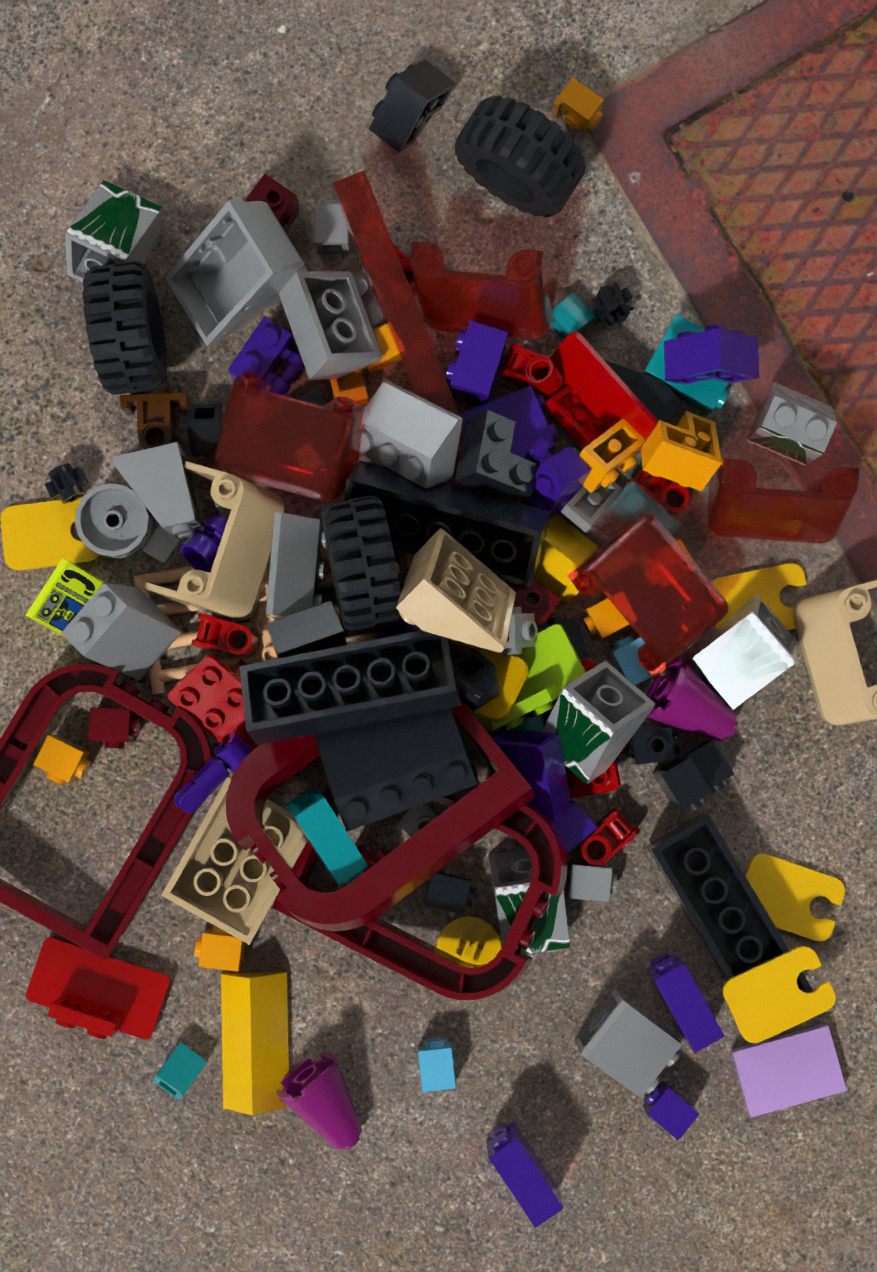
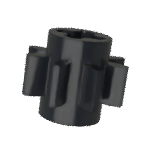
[592,282,634,326]
[44,463,89,504]

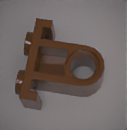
[120,388,191,449]

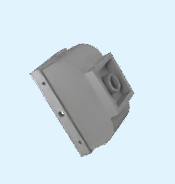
[165,198,308,346]

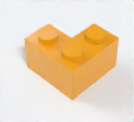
[641,411,722,491]

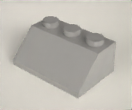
[279,271,383,380]
[353,381,463,489]
[266,512,327,619]

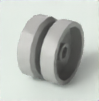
[75,483,154,559]

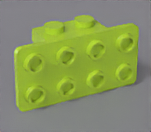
[471,624,586,733]

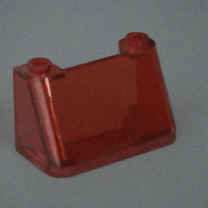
[410,241,558,339]
[214,372,365,500]
[707,458,859,544]
[567,513,729,677]

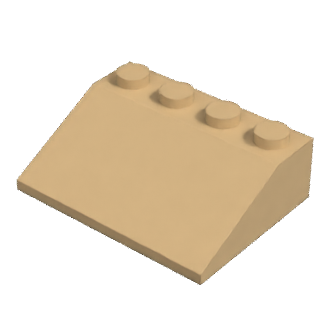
[396,528,516,653]
[161,776,308,945]

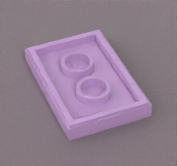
[730,1024,847,1118]

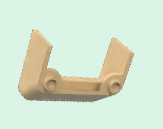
[144,461,287,621]
[793,579,877,725]

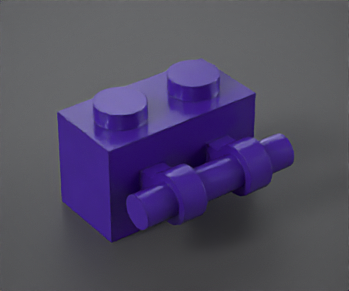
[228,316,305,404]
[521,438,592,520]

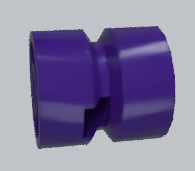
[180,514,227,573]

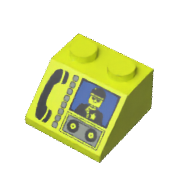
[26,558,105,637]

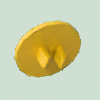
[436,916,502,965]

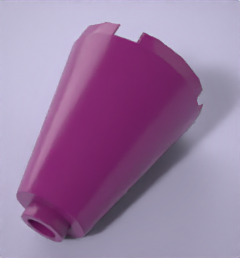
[646,659,738,741]
[276,1052,362,1150]

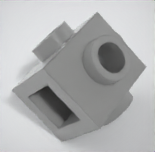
[502,607,537,655]

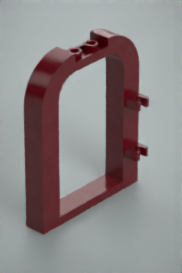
[0,663,212,960]
[226,701,534,931]
[272,780,567,1000]

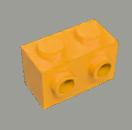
[579,418,646,493]

